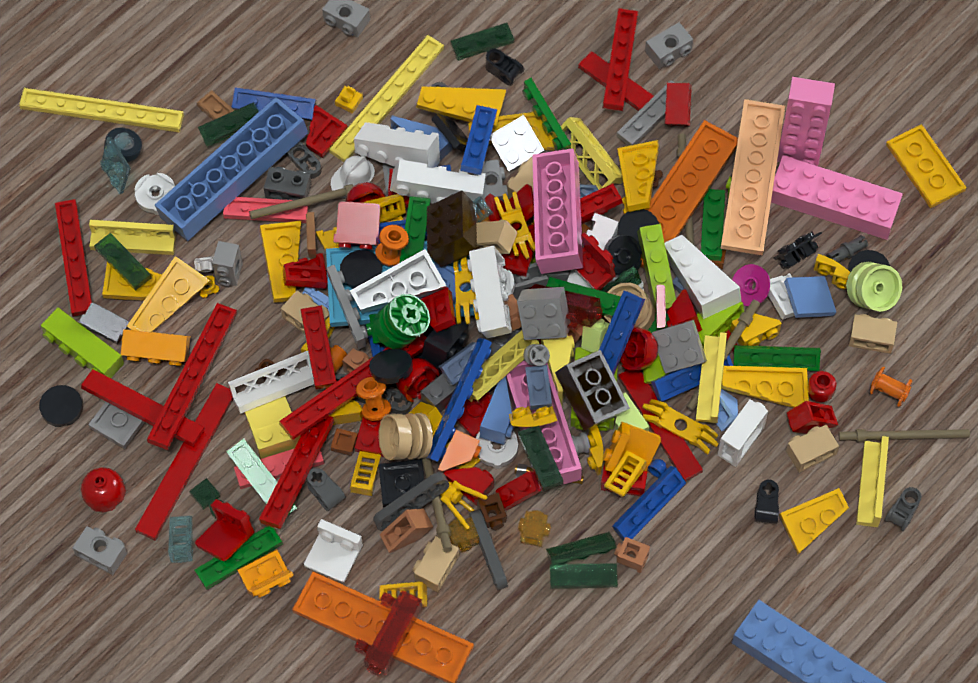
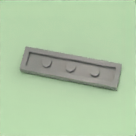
[617,80,674,146]
[327,265,368,349]

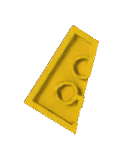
[779,488,849,554]

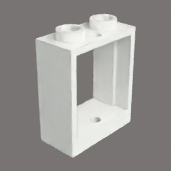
[718,399,768,467]

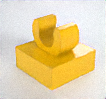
[335,86,363,114]

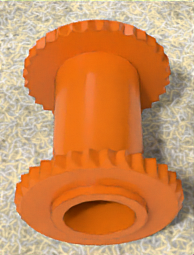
[375,225,409,266]
[870,366,913,407]
[356,377,391,421]

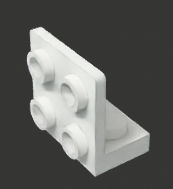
[304,519,363,583]

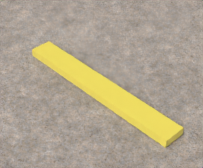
[329,35,444,162]
[19,88,184,132]

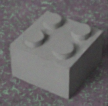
[517,287,571,340]

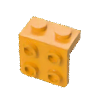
[603,422,661,473]
[237,549,294,598]

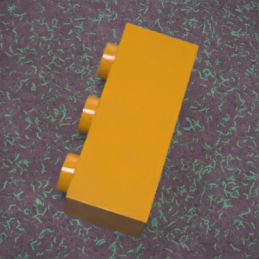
[121,329,191,366]

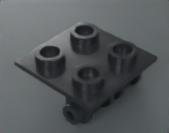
[773,231,822,269]

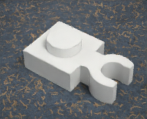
[194,256,214,272]

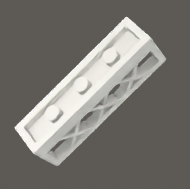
[228,351,314,414]

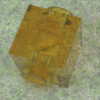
[518,510,551,547]
[449,517,479,552]

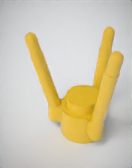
[440,481,487,529]

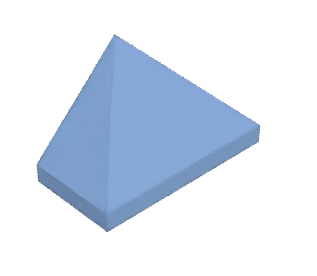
[716,389,738,431]

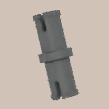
[826,235,868,262]

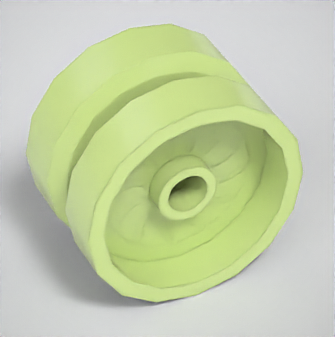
[846,261,902,312]

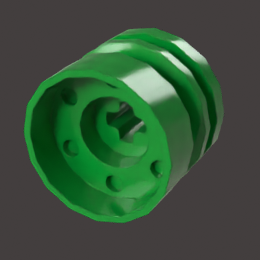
[373,294,430,349]

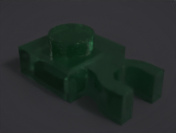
[189,478,224,519]

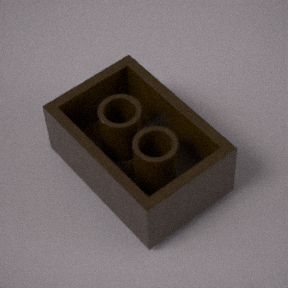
[427,190,477,268]
[555,350,630,431]

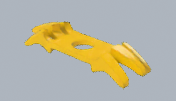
[494,191,535,259]
[453,256,479,324]
[642,399,719,455]

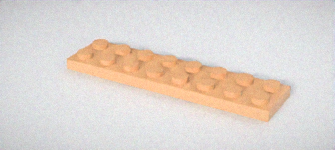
[721,99,785,255]

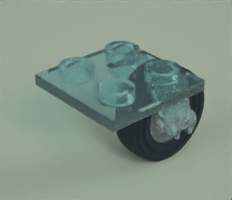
[100,128,142,194]

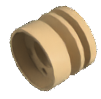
[379,413,433,460]

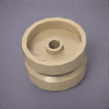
[604,283,655,330]

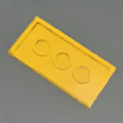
[886,124,967,209]

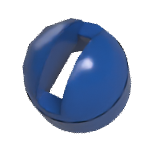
[647,459,667,478]

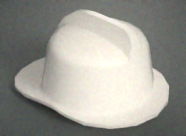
[331,156,375,198]

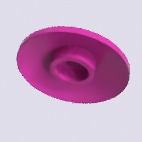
[732,264,770,306]

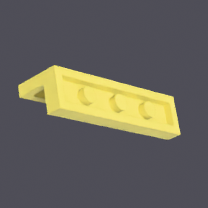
[561,117,623,190]
[89,220,176,255]
[468,330,540,401]
[696,332,727,423]
[856,436,889,528]

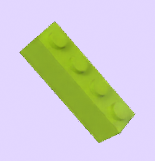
[637,224,676,312]
[697,302,744,349]
[41,308,124,378]

